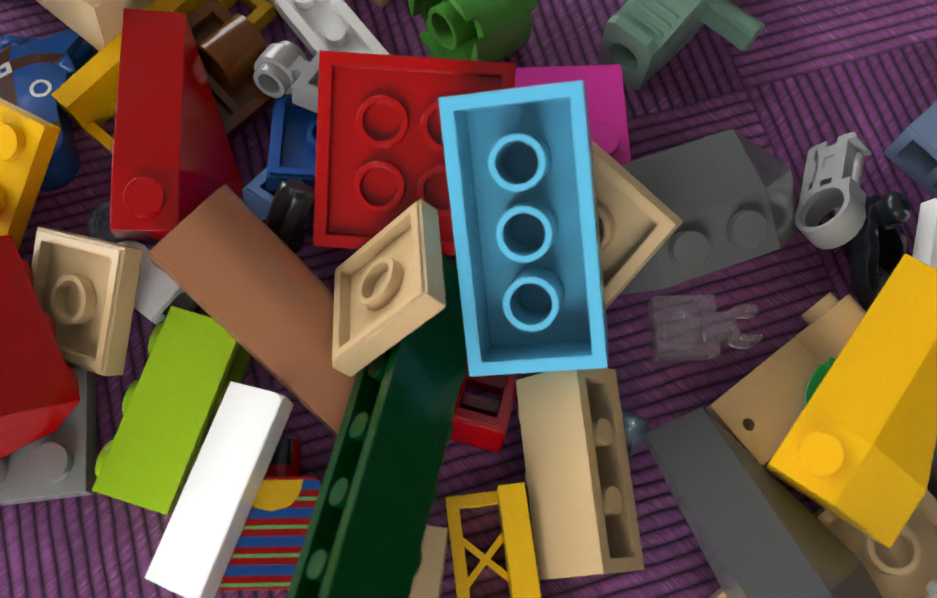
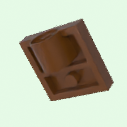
[187,0,274,140]

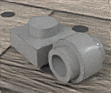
[253,41,322,113]

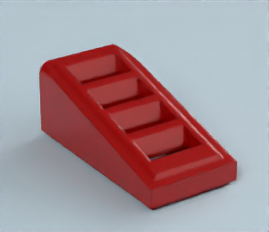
[449,359,521,452]

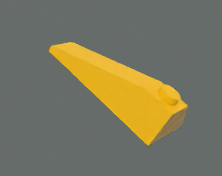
[765,253,937,549]

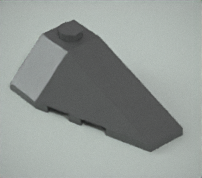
[643,407,883,598]

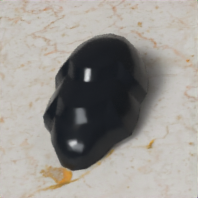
[845,191,911,312]

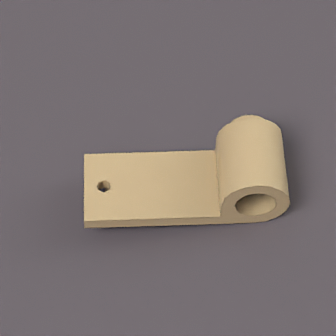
[705,292,866,466]

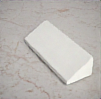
[145,381,294,598]

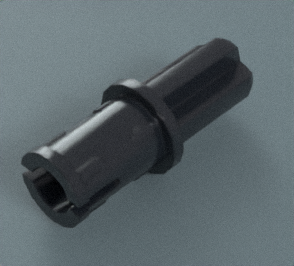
[262,177,315,253]

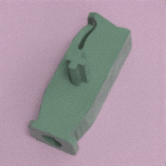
[597,0,765,90]

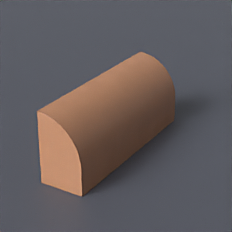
[148,184,357,436]

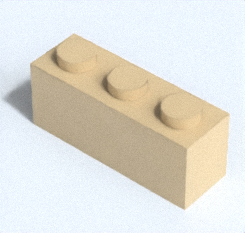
[516,368,645,580]

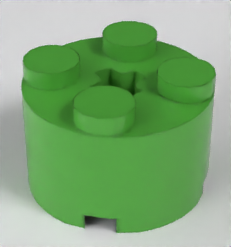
[408,0,537,62]

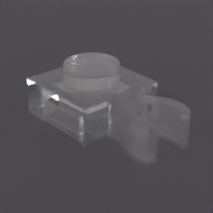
[648,294,763,362]

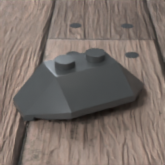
[619,129,799,295]

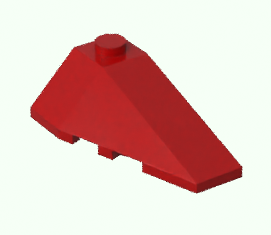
[110,8,244,244]

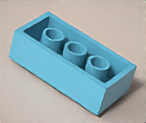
[438,80,609,377]

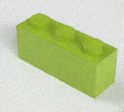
[92,305,252,516]

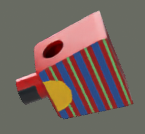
[217,438,324,591]

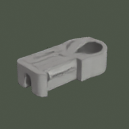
[794,132,872,250]

